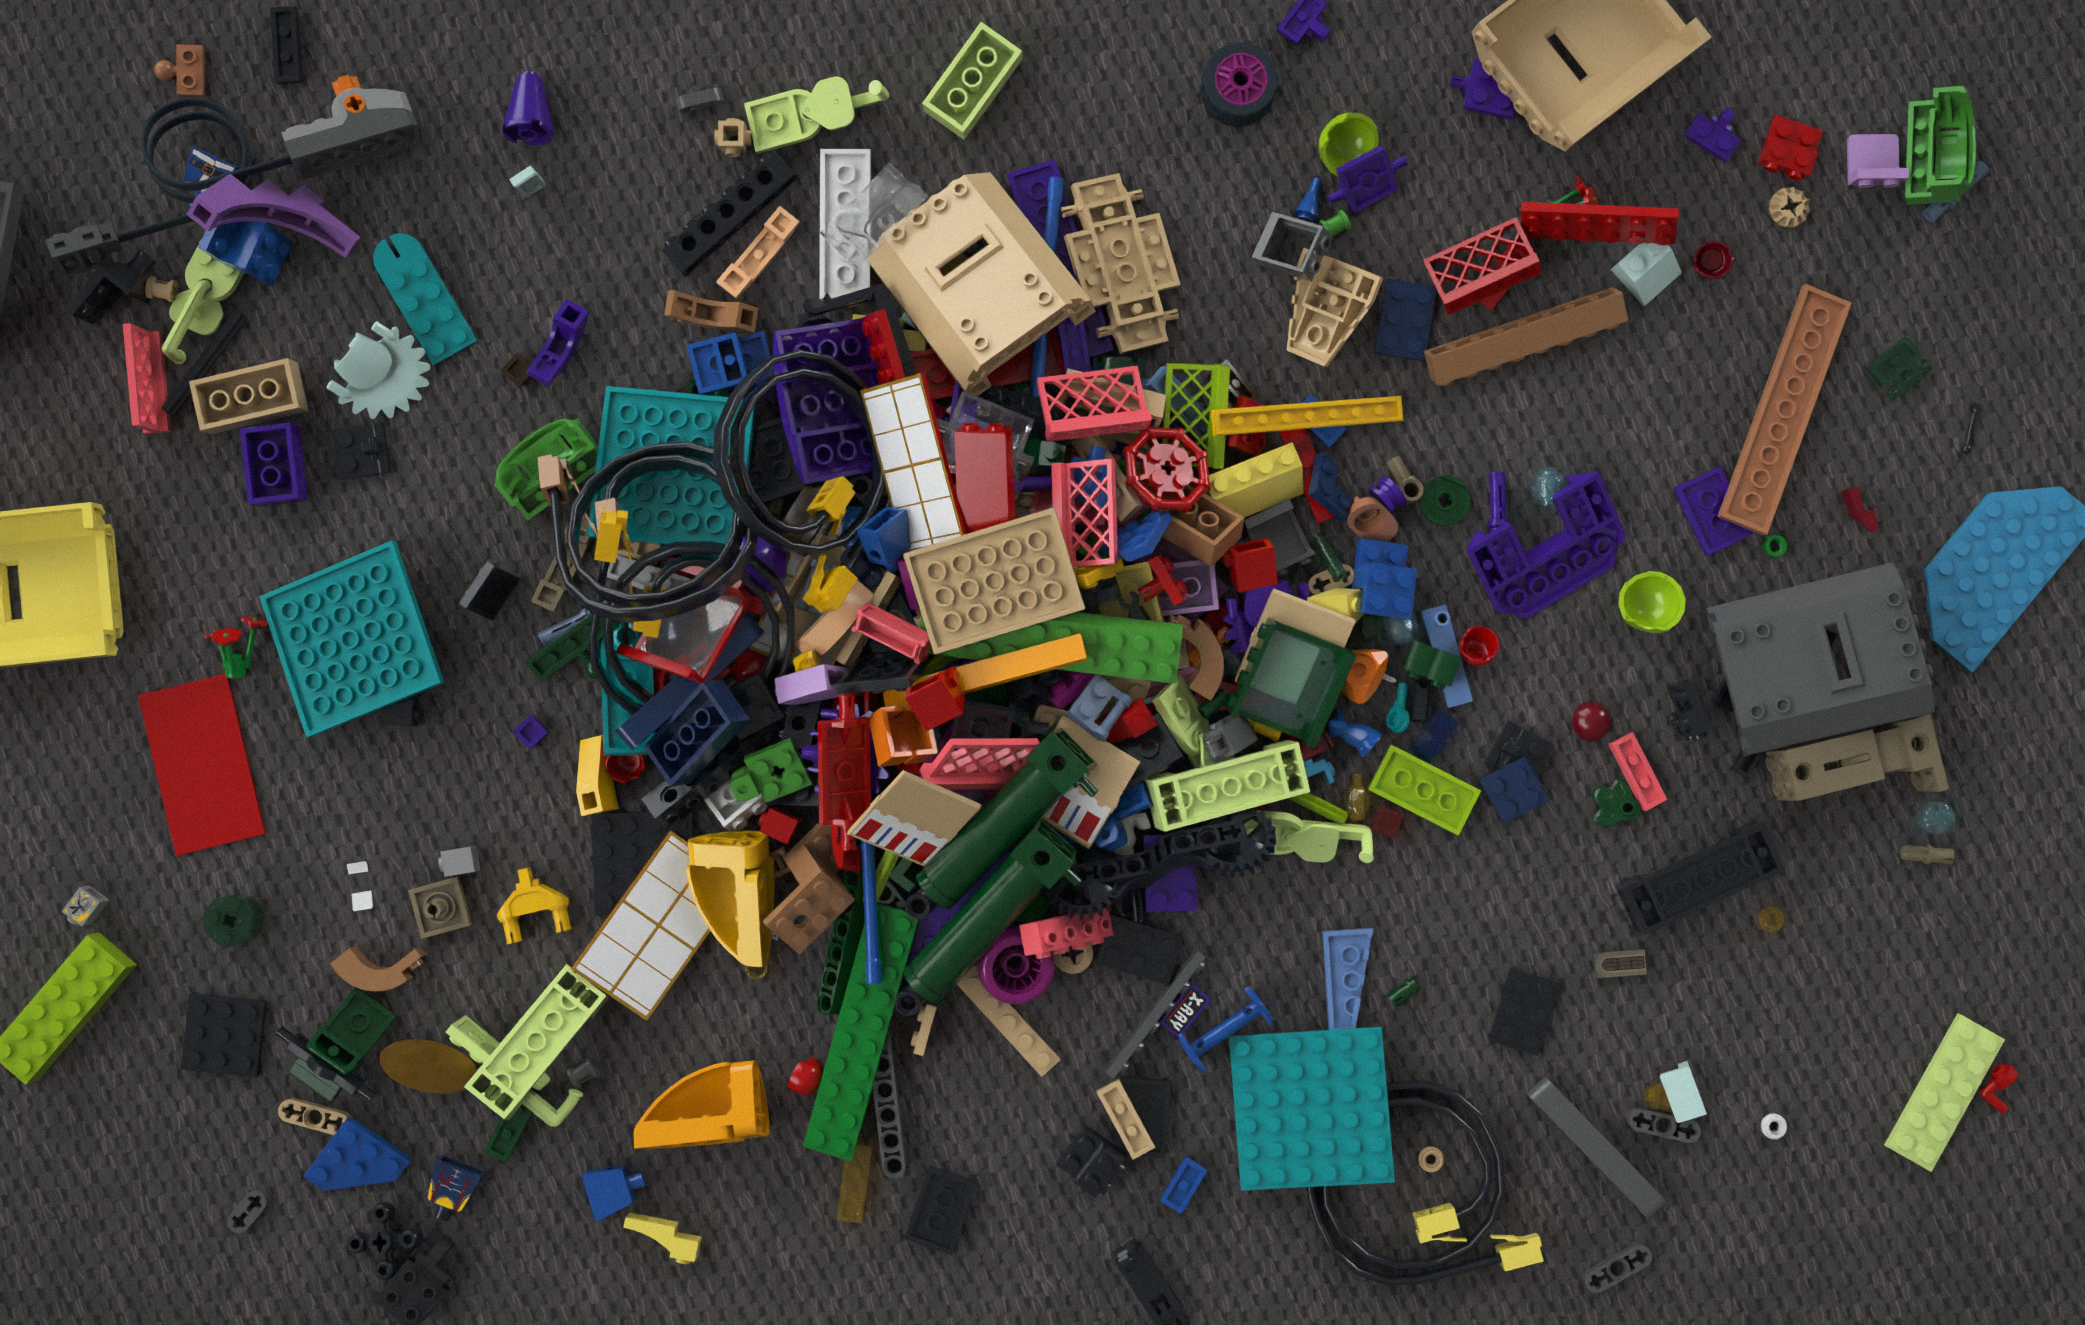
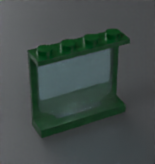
[1227,618,1357,749]

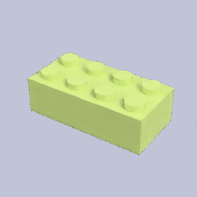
[922,22,1022,140]

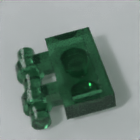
[1865,336,1931,401]

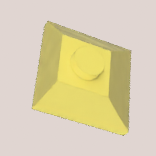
[1307,588,1363,625]

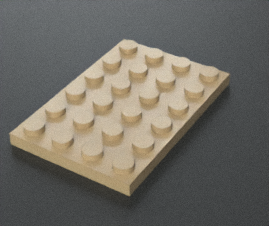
[903,507,1085,654]

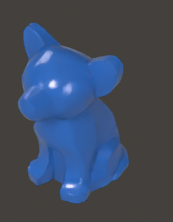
[1327,709,1382,758]

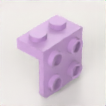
[1847,134,1909,188]

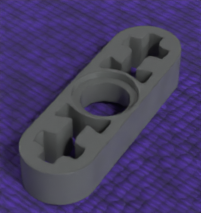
[1626,1107,1701,1143]
[1582,1243,1652,1293]

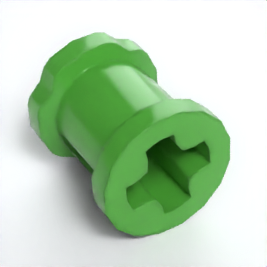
[1319,209,1352,240]

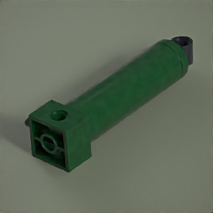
[905,727,1098,920]
[895,818,1082,1016]

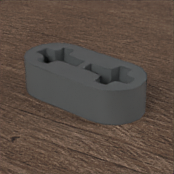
[676,88,725,113]
[227,1189,270,1233]

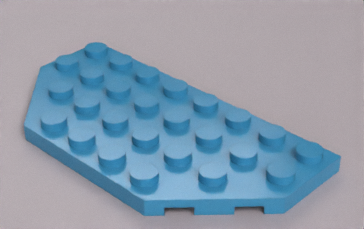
[1924,486,2085,673]

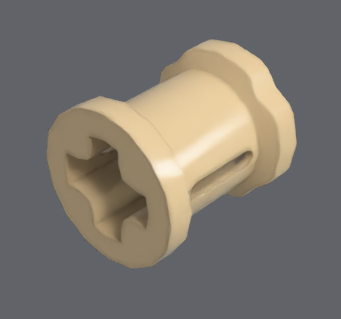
[145,276,179,302]

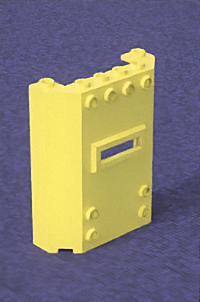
[0,502,124,668]

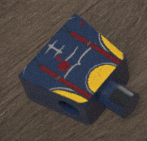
[428,1155,487,1221]

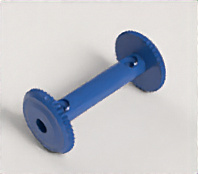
[1178,987,1273,1071]

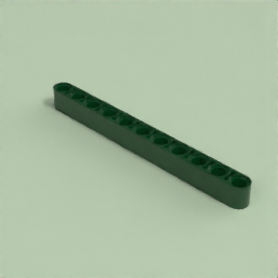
[816,765,899,1015]

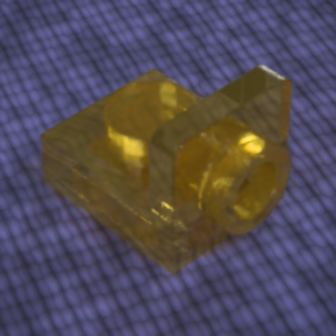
[1644,1081,1673,1112]

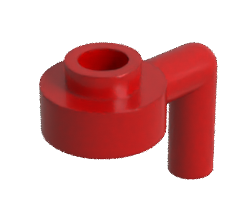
[1980,1063,2018,1114]

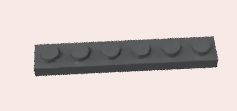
[1105,948,1206,1079]

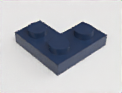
[1308,452,1352,521]

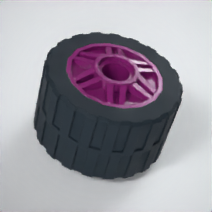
[1200,41,1279,127]

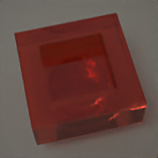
[1370,806,1404,838]

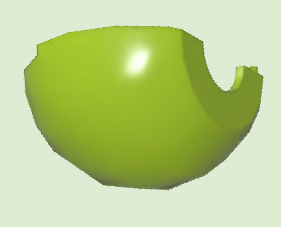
[1318,112,1379,176]
[1619,571,1686,633]

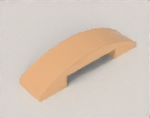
[716,206,800,298]

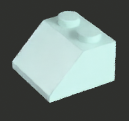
[1610,243,1682,306]

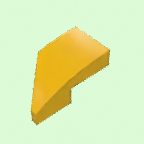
[793,651,824,672]

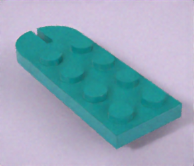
[373,233,478,366]
[600,622,655,756]

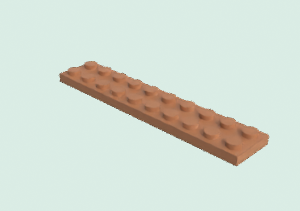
[1717,284,1852,536]

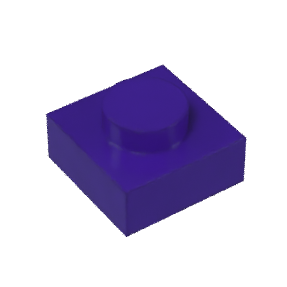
[512,714,550,750]

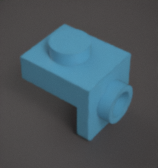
[1303,758,1335,784]

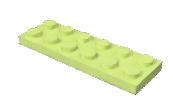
[1884,1013,2005,1172]

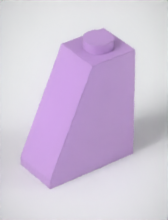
[775,664,849,705]

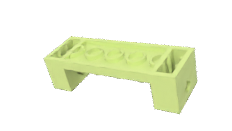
[1145,740,1310,832]
[464,964,609,1120]

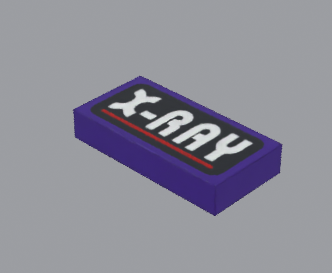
[1159,983,1211,1037]

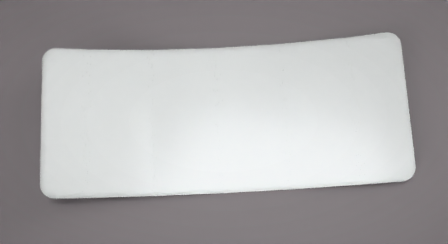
[347,861,373,911]

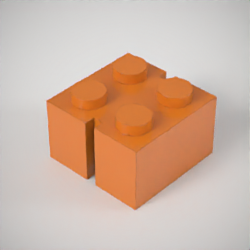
[869,705,938,767]

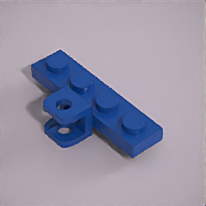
[1056,782,1153,851]

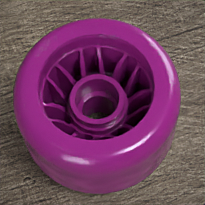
[976,921,1055,1004]

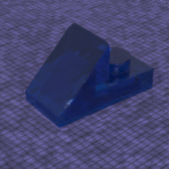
[1409,708,1459,763]

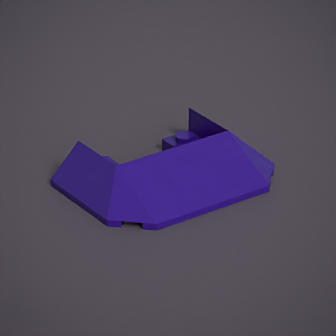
[1466,471,1626,619]

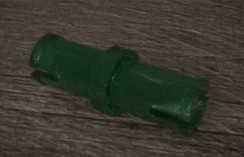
[1310,532,1348,582]

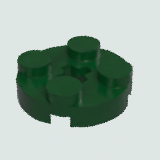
[1419,475,1471,526]

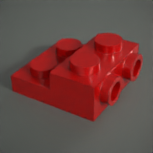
[1757,115,1823,181]

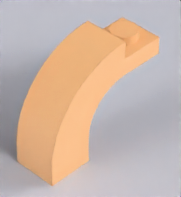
[794,580,874,655]

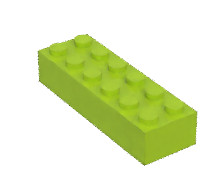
[0,932,137,1085]

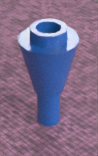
[1294,177,1322,223]

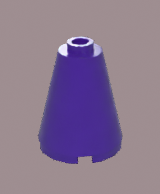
[502,71,554,146]

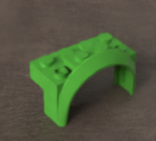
[1905,86,1976,205]
[494,418,599,520]

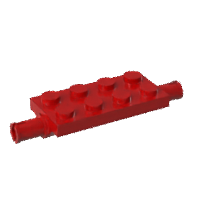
[818,693,871,851]

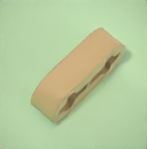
[1308,564,1354,595]

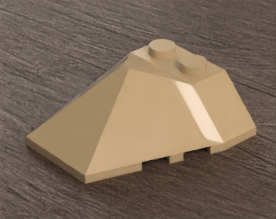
[1287,248,1383,367]

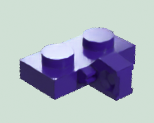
[1277,0,1330,46]
[1684,107,1741,163]

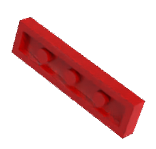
[1279,429,1335,524]

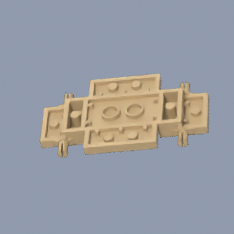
[1061,173,1180,354]

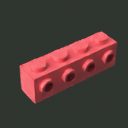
[1019,908,1114,959]

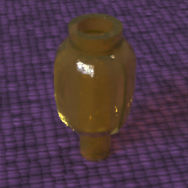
[1345,774,1370,820]

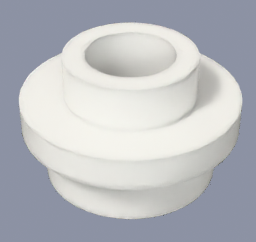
[1761,1113,1787,1139]

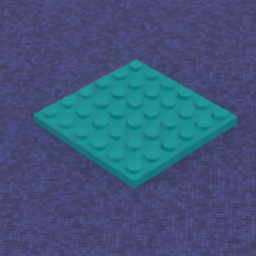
[587,386,757,545]
[259,541,445,738]
[1229,1026,1395,1191]

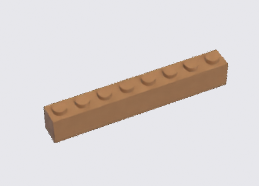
[1424,287,1628,386]

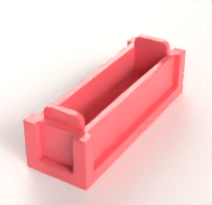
[851,602,931,664]

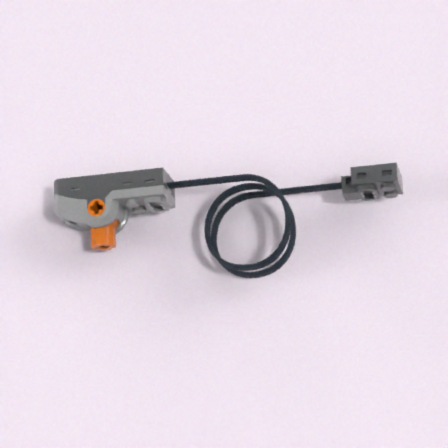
[45,75,421,278]

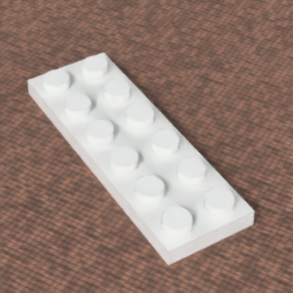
[819,149,871,301]

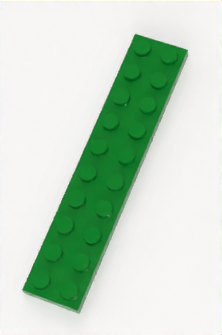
[803,902,920,1161]

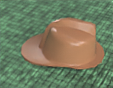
[1347,496,1398,542]

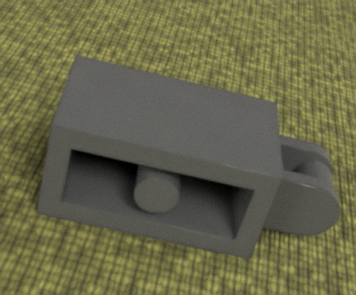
[1202,714,1258,763]

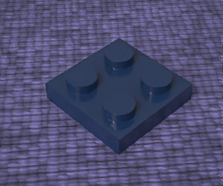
[1480,755,1550,823]

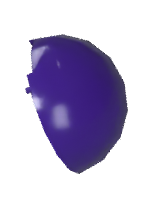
[732,537,788,597]

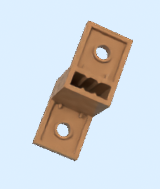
[763,822,854,955]

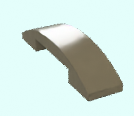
[531,515,592,612]

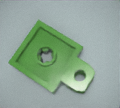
[730,738,813,803]

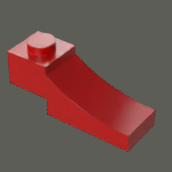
[1094,698,1157,744]

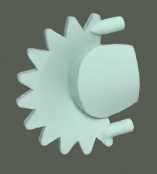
[327,321,430,419]

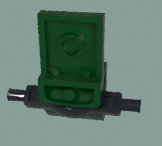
[276,987,396,1104]

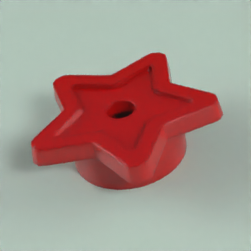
[653,668,670,695]

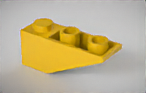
[576,735,619,816]

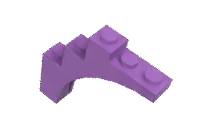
[186,174,361,258]

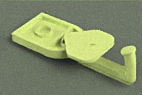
[744,76,889,154]
[162,241,244,364]
[1152,674,1235,769]
[1230,810,1374,863]
[445,1015,583,1127]

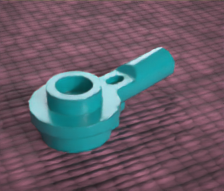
[1386,683,1410,733]

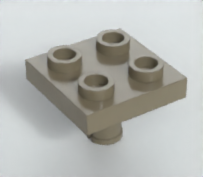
[408,876,473,939]

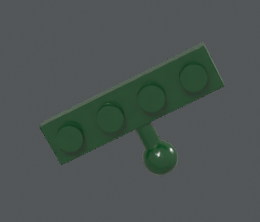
[525,613,620,682]

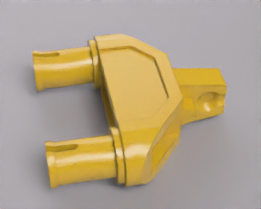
[497,867,572,944]

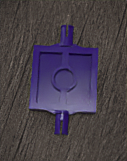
[1450,59,1515,120]
[1327,145,1408,213]

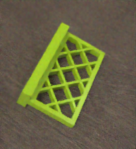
[1162,363,1230,469]

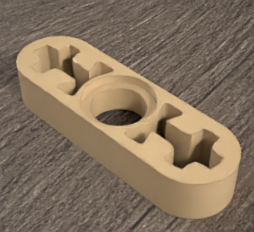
[278,1098,351,1135]

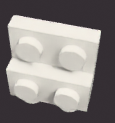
[704,778,767,831]

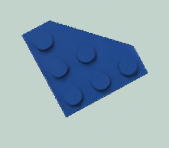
[1098,510,1172,562]
[303,1116,412,1191]

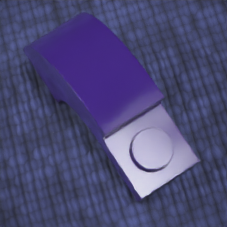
[527,299,589,387]

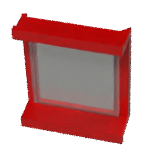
[615,558,752,685]

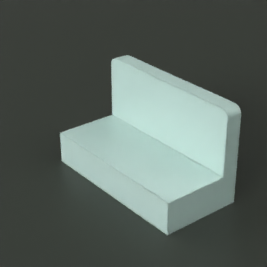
[1660,1061,1707,1123]

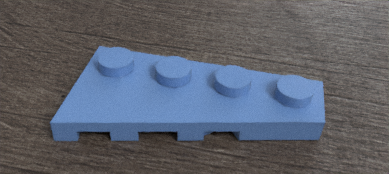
[1322,928,1374,1030]

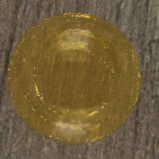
[1758,906,1784,932]

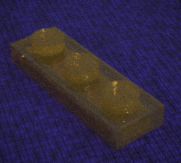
[836,1144,873,1223]

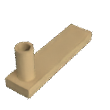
[1072,435,1143,522]

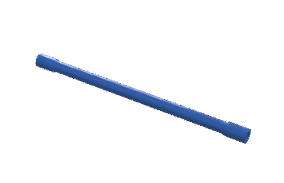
[1029,177,1064,397]
[861,791,882,984]

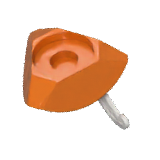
[1341,649,1397,704]

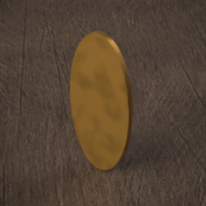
[380,1039,477,1094]

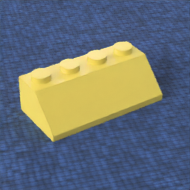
[1205,442,1304,517]

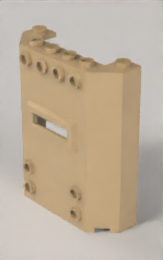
[1471,0,1712,152]
[868,172,1096,401]

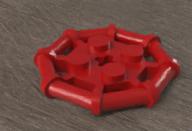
[1123,425,1212,513]

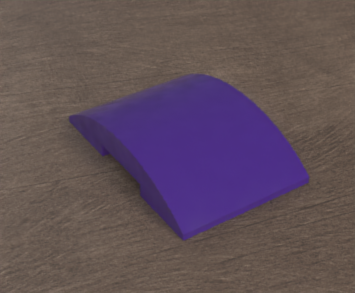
[773,318,879,484]

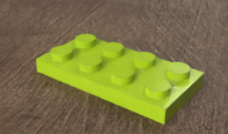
[1367,745,1481,836]

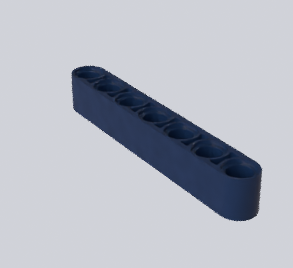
[615,613,765,751]

